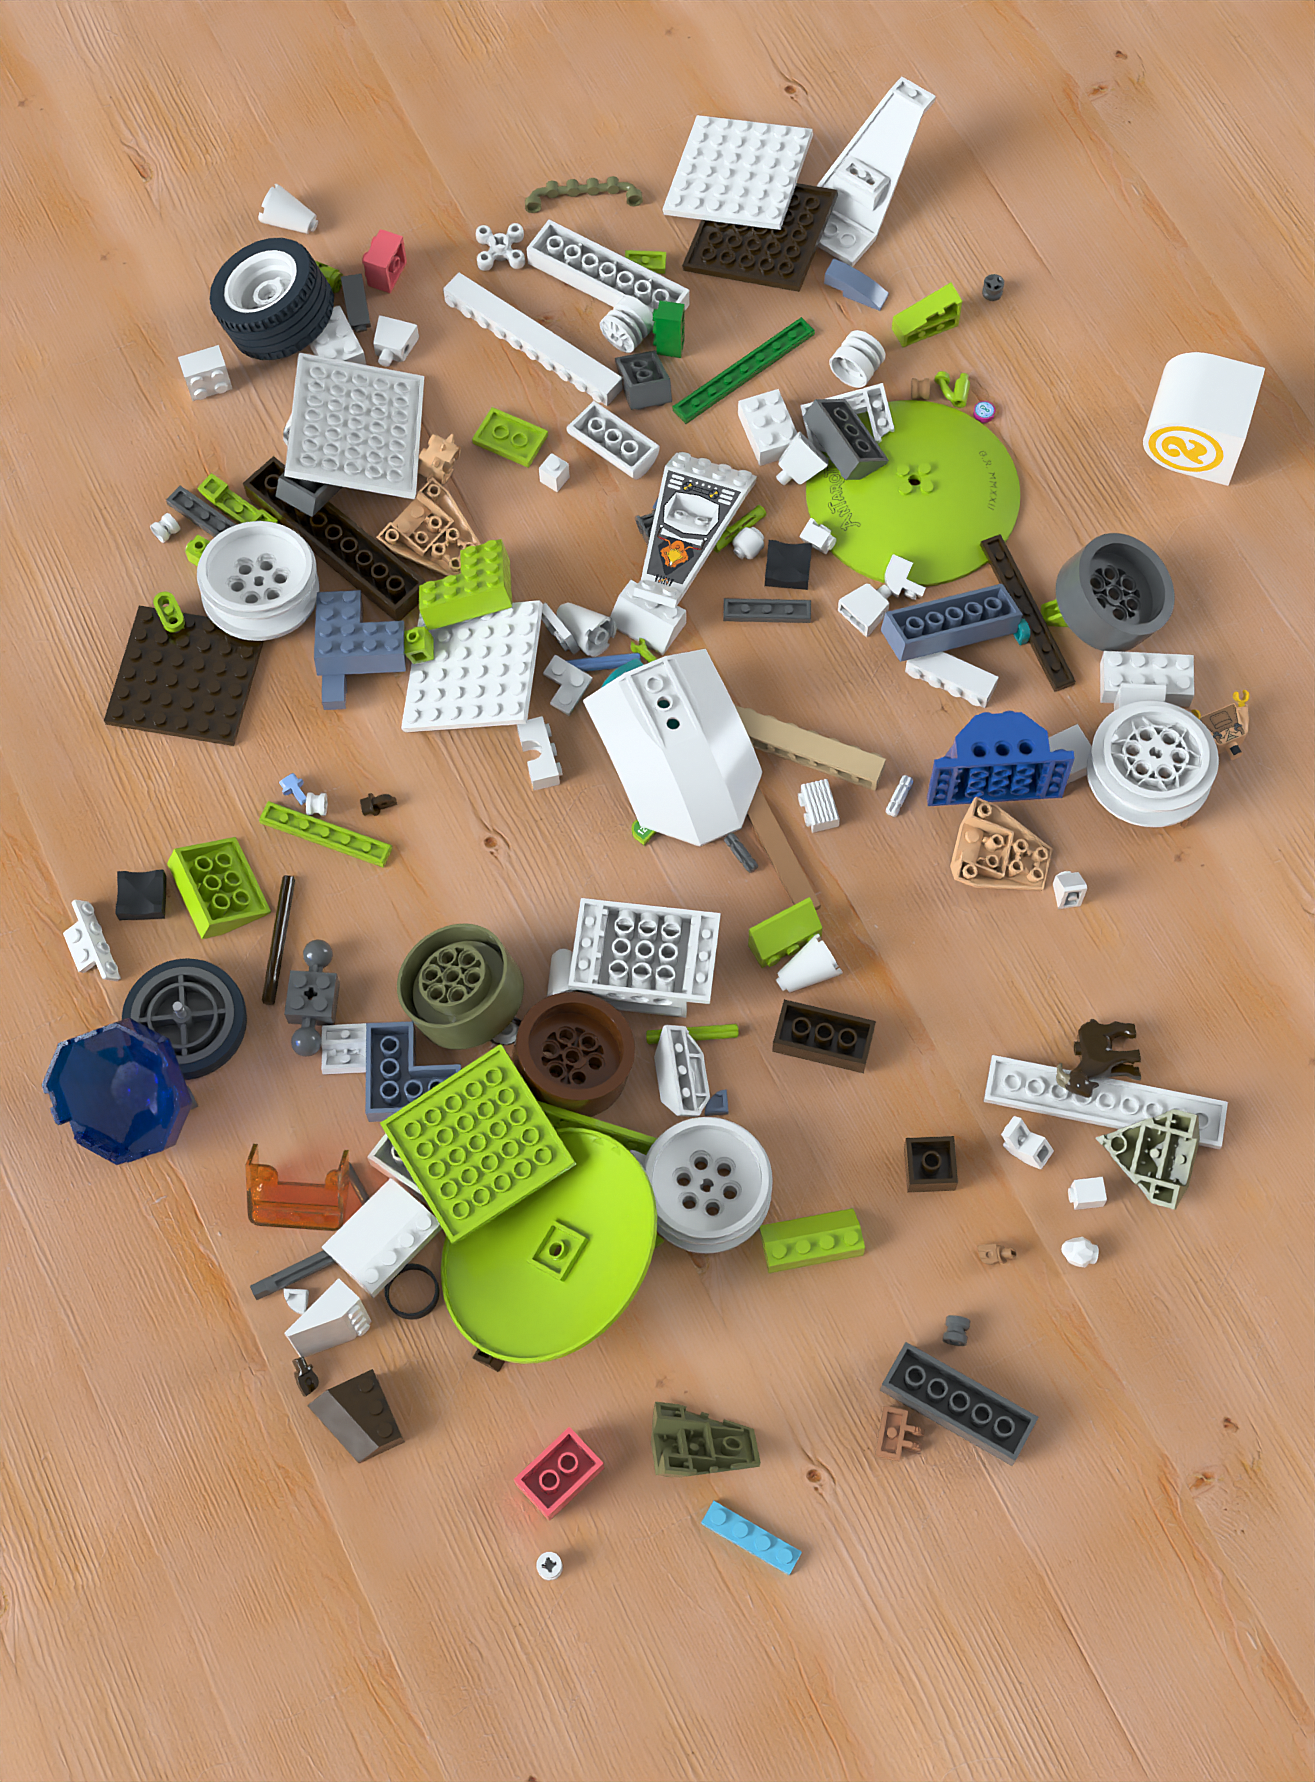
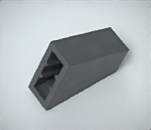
[341,274,371,332]

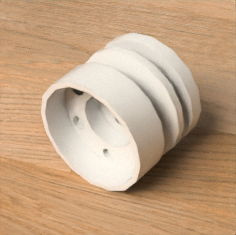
[600,295,654,353]
[829,330,886,388]

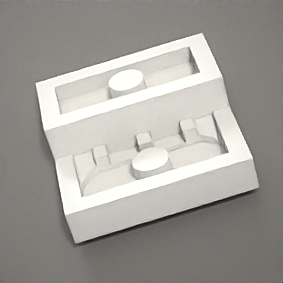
[321,1023,366,1074]

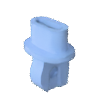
[279,773,306,805]

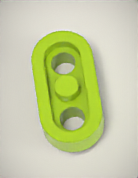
[153,591,185,632]

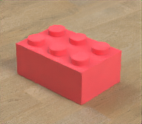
[514,1427,605,1521]

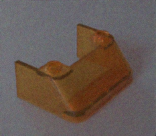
[245,1144,350,1231]

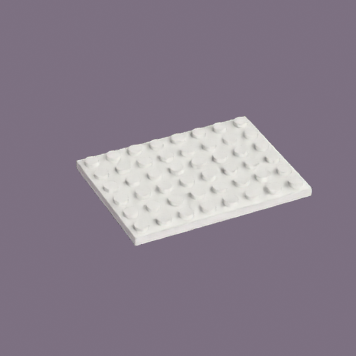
[284,353,424,499]

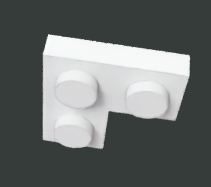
[543,655,593,716]

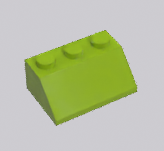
[748,897,823,968]

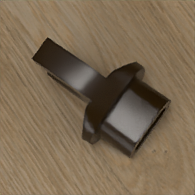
[360,793,397,816]
[292,1356,319,1397]

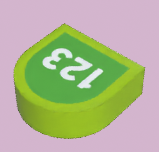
[632,819,657,845]

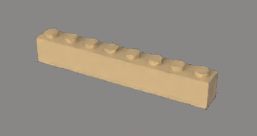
[733,703,886,791]

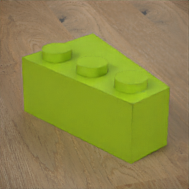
[892,282,962,348]

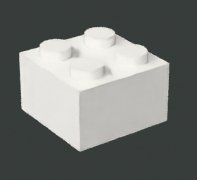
[178,345,232,401]

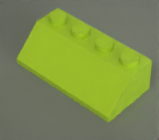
[759,1208,865,1273]

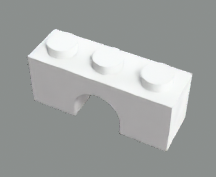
[517,716,563,791]

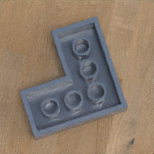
[314,590,406,676]
[365,1021,462,1122]

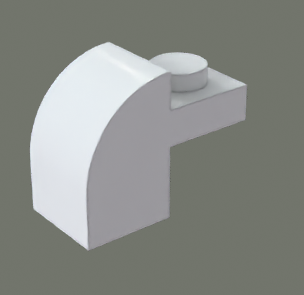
[884,554,926,600]
[1001,1116,1054,1169]

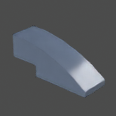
[824,258,889,311]
[322,674,347,710]

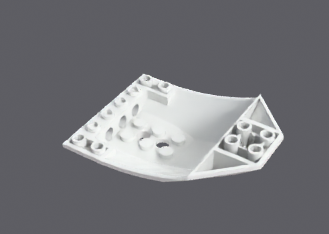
[583,649,762,847]

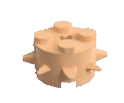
[418,434,461,485]

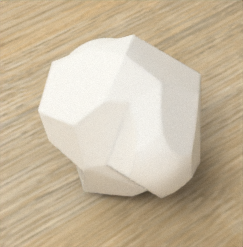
[1061,1237,1099,1268]

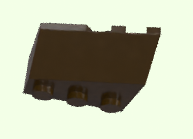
[307,1369,405,1463]

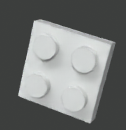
[541,603,580,655]

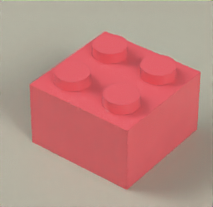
[362,229,407,293]

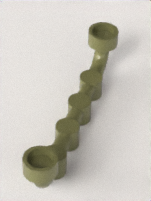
[525,176,643,213]

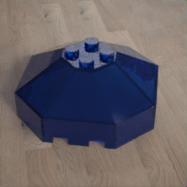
[42,1018,193,1165]

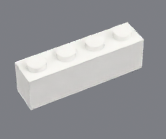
[905,652,999,708]

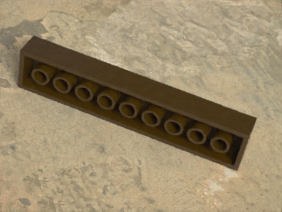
[243,456,426,621]

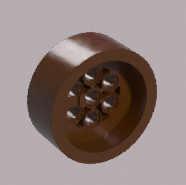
[511,992,635,1117]

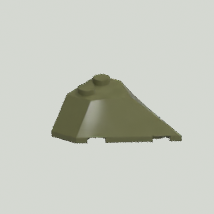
[1096,1109,1200,1210]

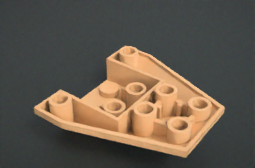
[376,478,481,576]
[950,797,1053,891]

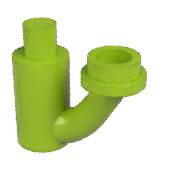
[934,371,970,408]

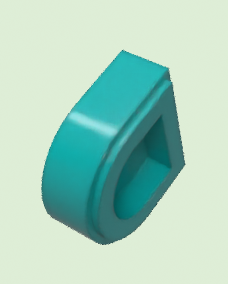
[1013,618,1030,646]

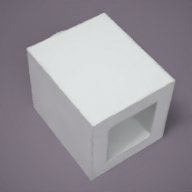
[539,453,570,492]
[1068,1177,1107,1210]

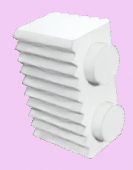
[798,779,840,833]

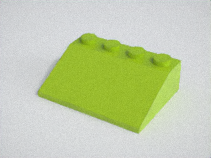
[167,837,271,939]

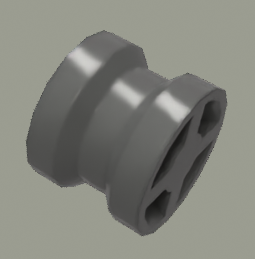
[982,274,1004,301]

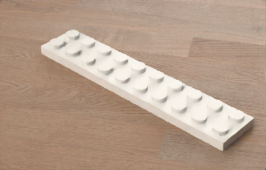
[984,1055,1228,1149]

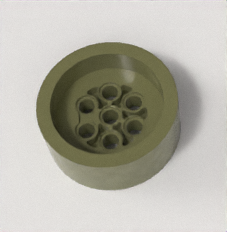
[397,924,524,1049]

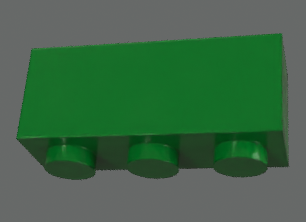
[652,300,685,358]

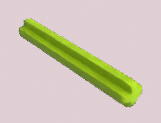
[646,1024,739,1044]

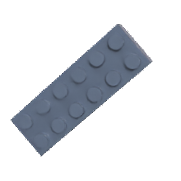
[881,584,1023,662]

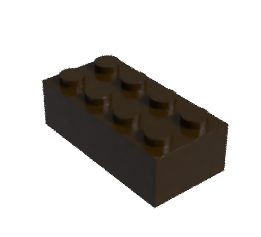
[772,999,876,1074]

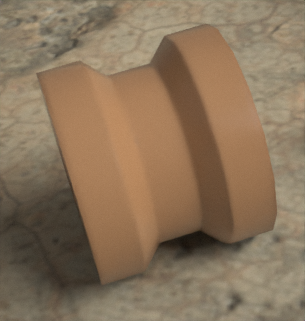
[911,378,930,400]

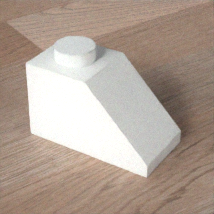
[1053,871,1087,909]

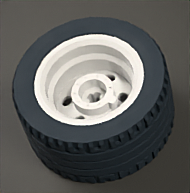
[209,238,334,360]

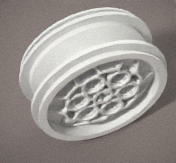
[197,521,320,641]
[643,1117,773,1254]

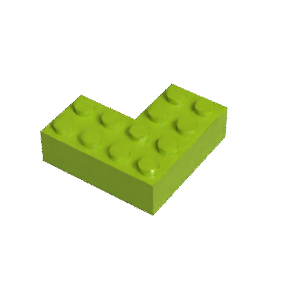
[419,539,512,631]

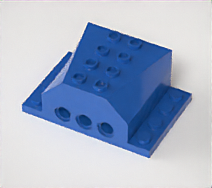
[927,711,1075,806]

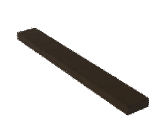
[980,534,1076,692]

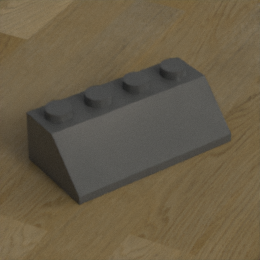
[803,399,889,480]

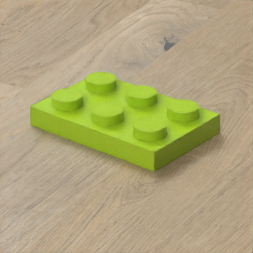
[472,407,548,468]

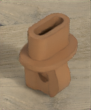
[977,1244,1017,1265]

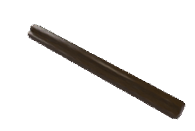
[262,875,295,1005]

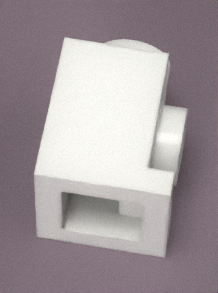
[799,518,836,554]

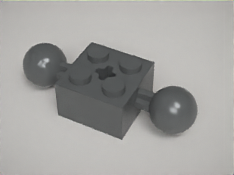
[284,939,340,1057]

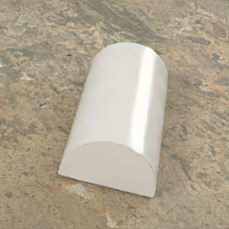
[567,401,660,480]

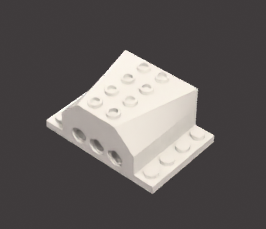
[568,898,721,1018]

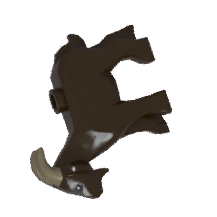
[1056,1019,1141,1098]

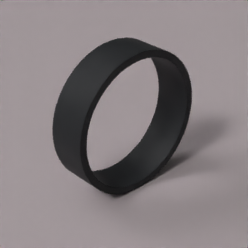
[384,1263,440,1320]

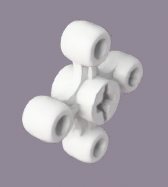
[476,223,525,271]

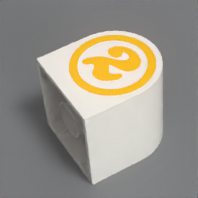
[1143,352,1265,486]

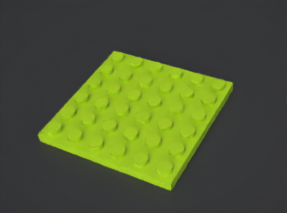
[380,1044,576,1245]

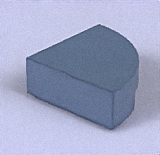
[705,1089,729,1116]

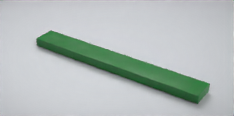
[673,317,815,424]

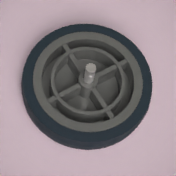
[121,958,247,1080]

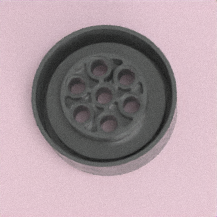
[1056,533,1175,652]

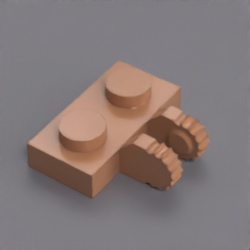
[875,1406,925,1462]

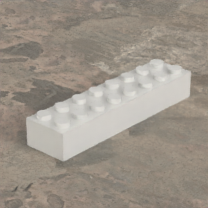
[527,220,689,314]

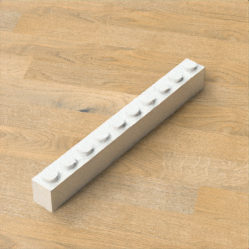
[443,272,623,406]

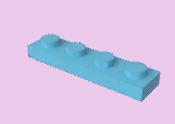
[701,1501,802,1575]

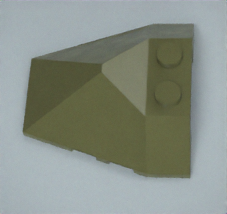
[651,1402,761,1478]

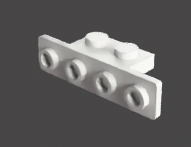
[63,899,121,981]

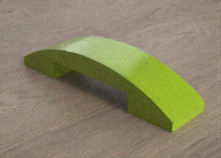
[198,473,278,524]

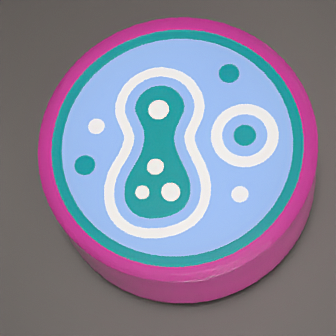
[973,401,995,423]

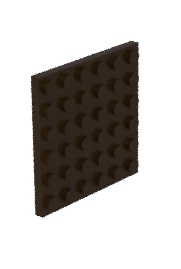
[682,183,838,292]
[104,605,264,746]

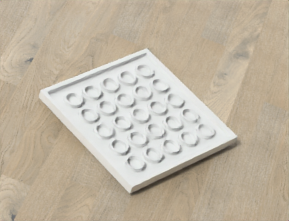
[663,115,813,230]
[401,600,543,732]

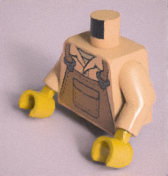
[1191,690,1250,760]

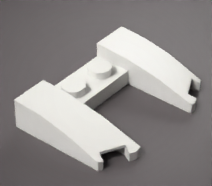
[800,383,895,456]

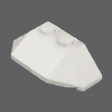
[654,1025,710,1117]

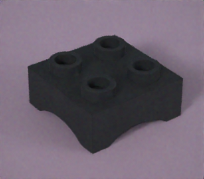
[764,540,812,590]
[115,870,167,920]

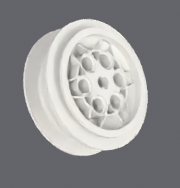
[1087,701,1219,827]

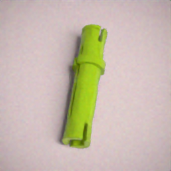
[713,505,767,553]

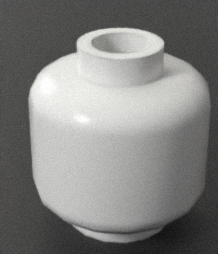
[733,527,764,559]

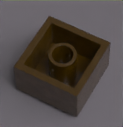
[904,1136,958,1193]

